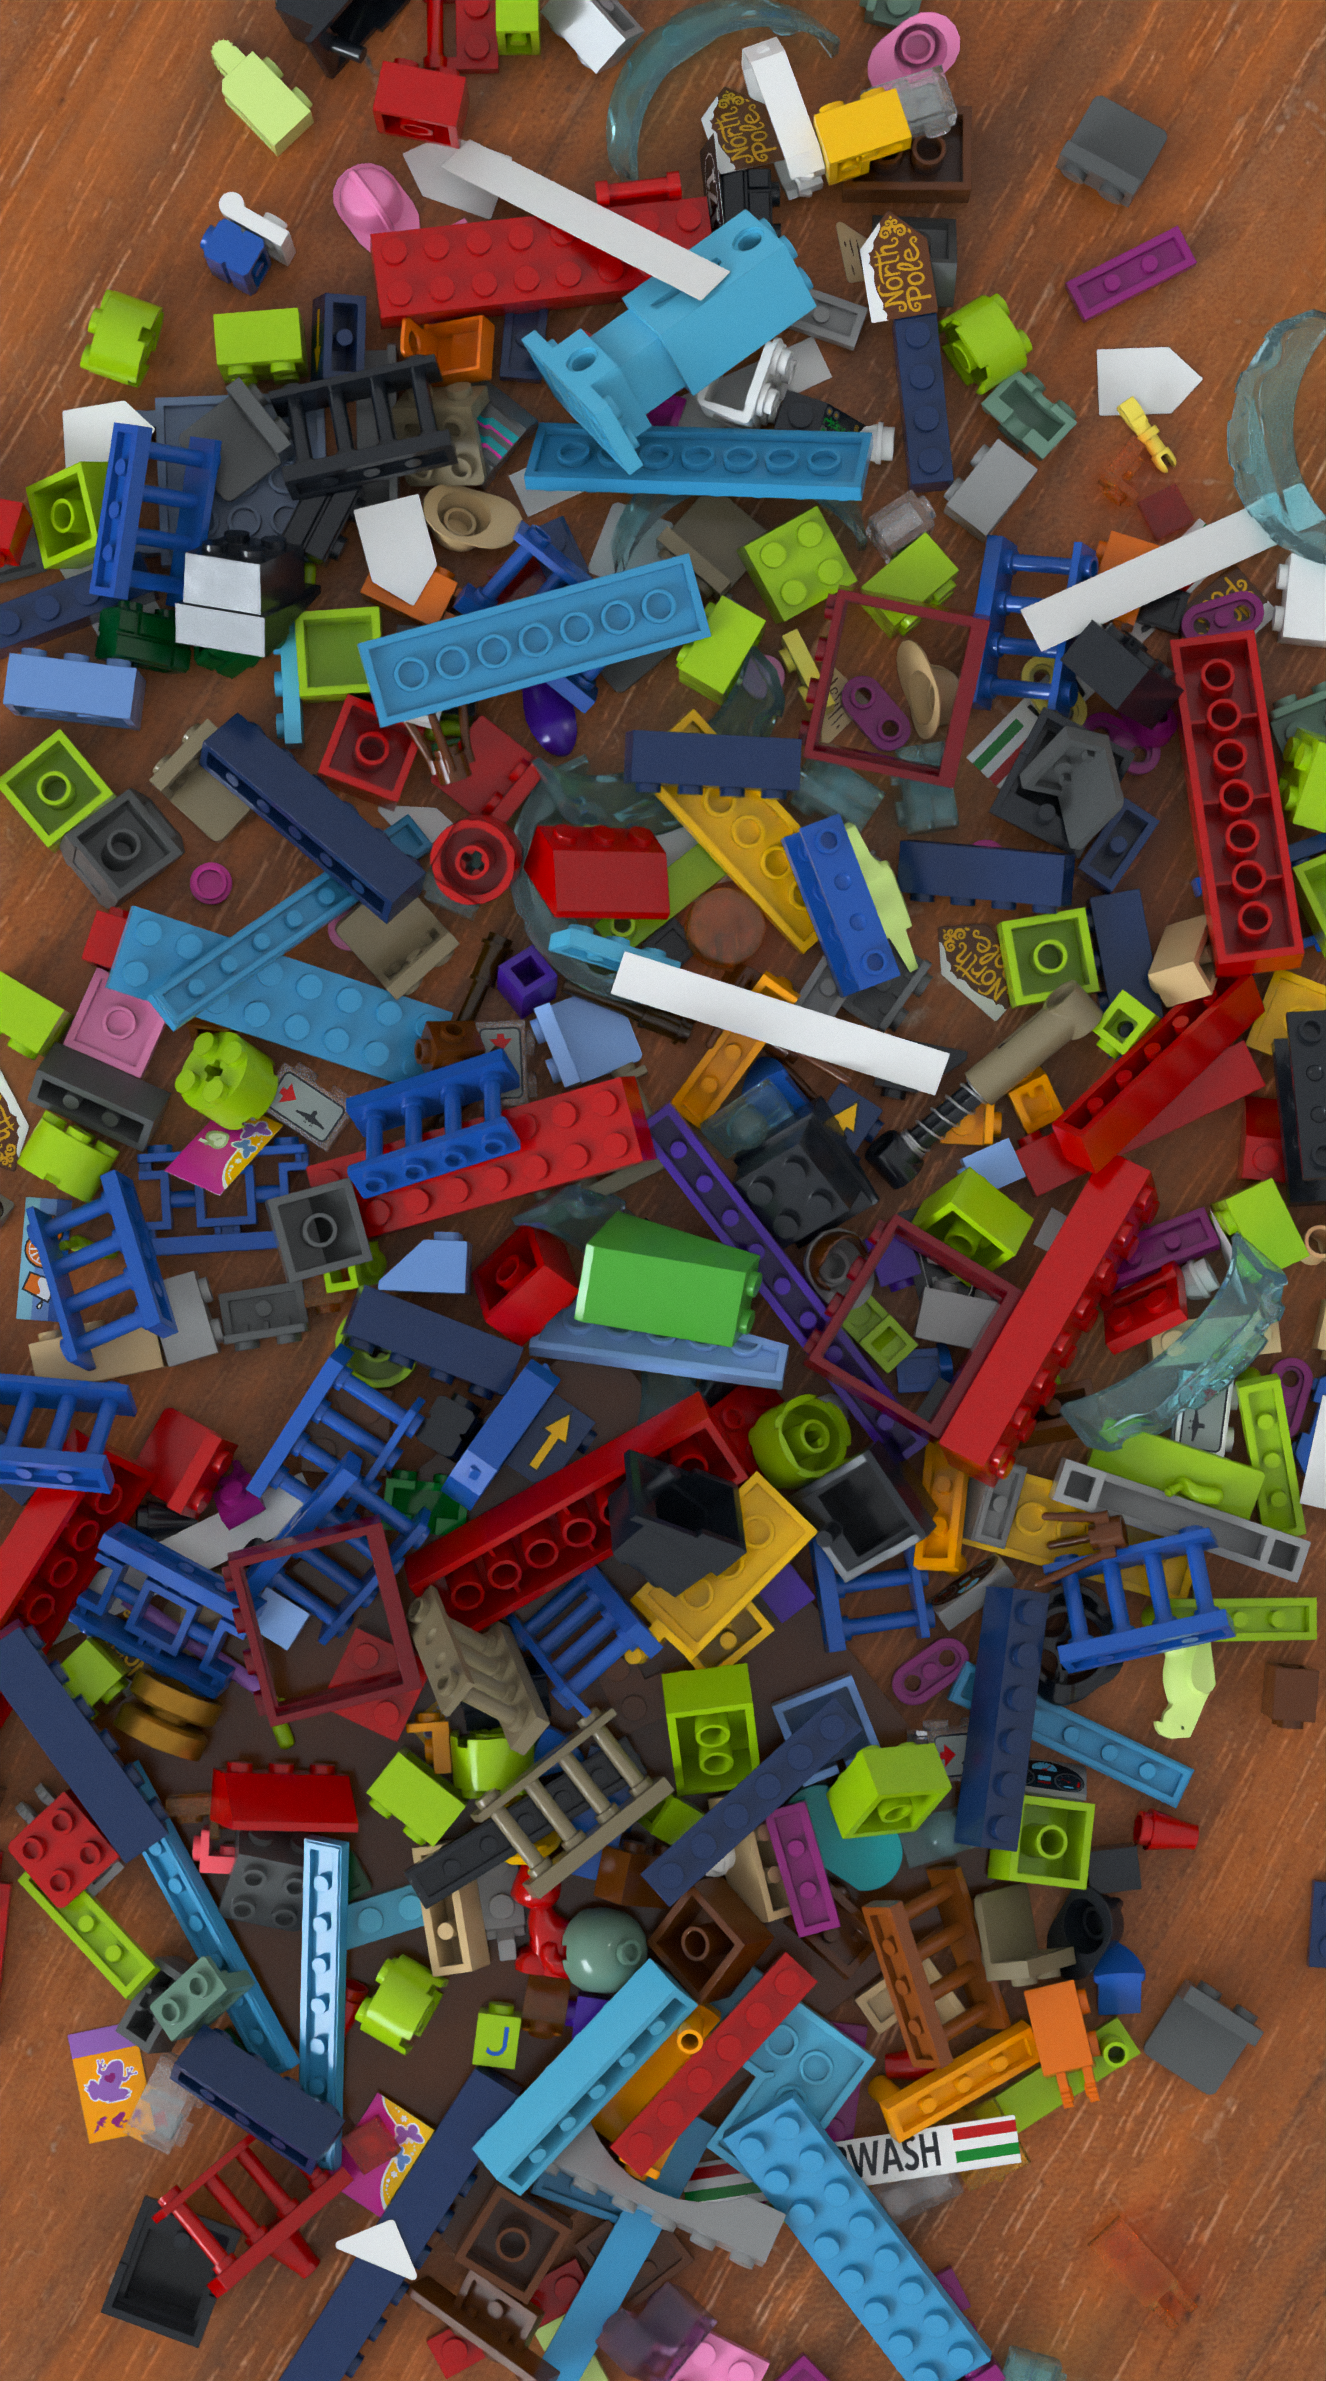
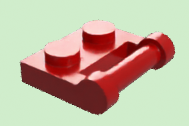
[422,0,499,74]
[595,170,682,208]
[1099,1260,1188,1355]

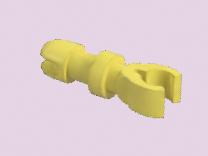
[1116,396,1177,473]

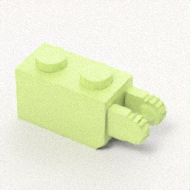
[211,39,314,157]

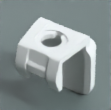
[697,337,797,429]

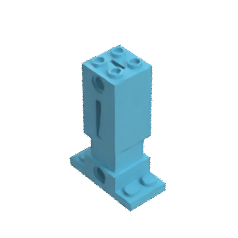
[521,209,817,475]

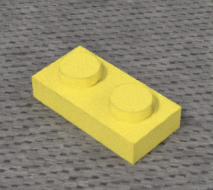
[778,629,835,715]

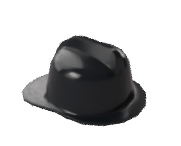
[1047,1886,1124,1981]

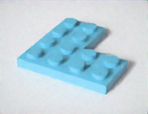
[705,1966,876,2185]

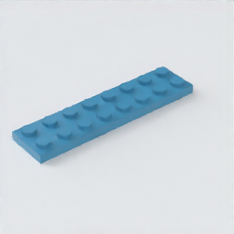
[524,422,873,501]
[357,553,711,728]
[105,906,453,1083]
[722,2090,992,2381]

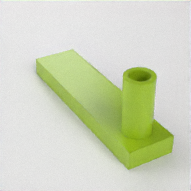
[594,843,727,948]
[1235,1367,1306,1536]
[1141,1597,1317,1642]
[17,1871,161,2001]
[974,2015,1141,2134]

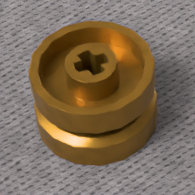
[113,1668,224,1762]

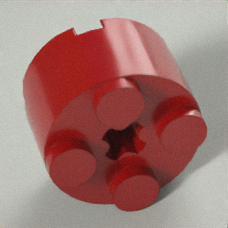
[430,814,523,905]

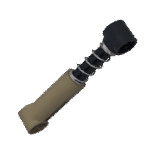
[864,980,1103,1189]

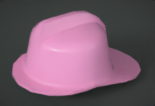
[868,12,960,95]
[333,163,420,253]

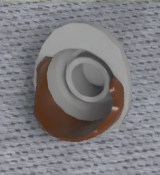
[803,1227,874,1310]

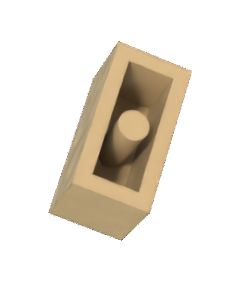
[1148,914,1218,1008]

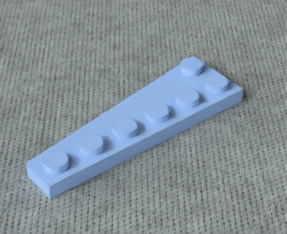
[529,1294,789,1390]

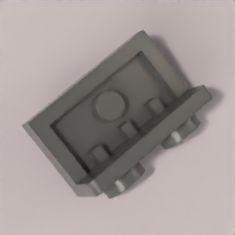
[841,938,933,1033]
[218,1281,311,1352]

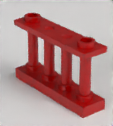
[151,2134,354,2298]

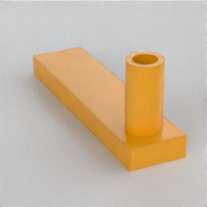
[671,971,801,1130]
[913,1441,969,1577]
[590,1990,721,2142]
[868,2020,1040,2143]

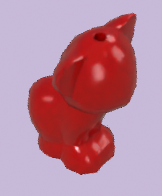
[510,1859,571,1979]

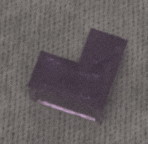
[595,2281,718,2381]

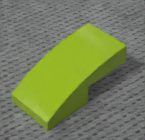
[842,1294,918,1374]

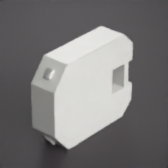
[741,37,825,200]

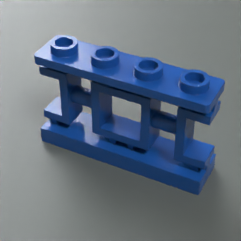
[137,1137,310,1257]
[68,1521,268,1699]

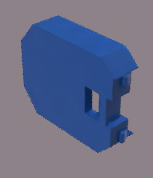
[440,1358,561,1511]

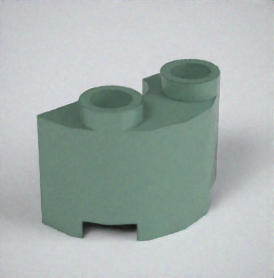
[981,371,1077,461]

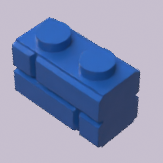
[200,218,272,296]

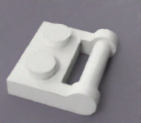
[219,192,296,266]

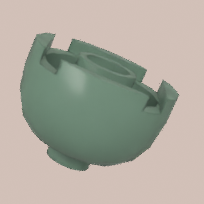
[562,1907,648,1994]

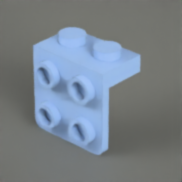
[529,983,642,1090]

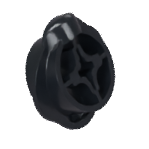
[1037,1583,1124,1706]

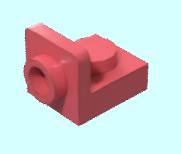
[192,1825,235,1874]

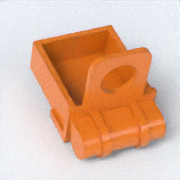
[400,315,495,387]

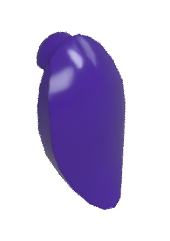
[522,682,577,757]

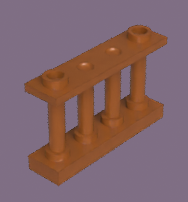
[861,1866,1011,2069]

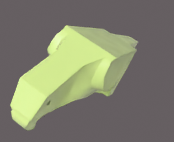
[844,822,918,973]
[1153,1585,1216,1739]

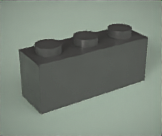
[27,1042,172,1152]

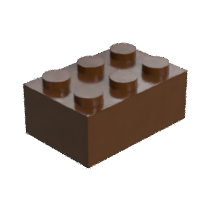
[842,106,972,203]

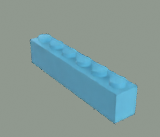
[472,1958,698,2196]

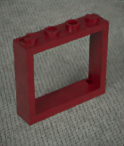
[798,584,990,789]
[802,1213,1024,1444]
[221,1514,423,1727]

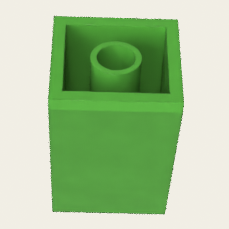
[574,1211,762,1347]

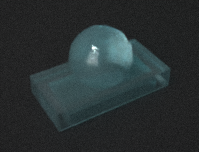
[700,1078,794,1160]
[898,1806,976,1868]

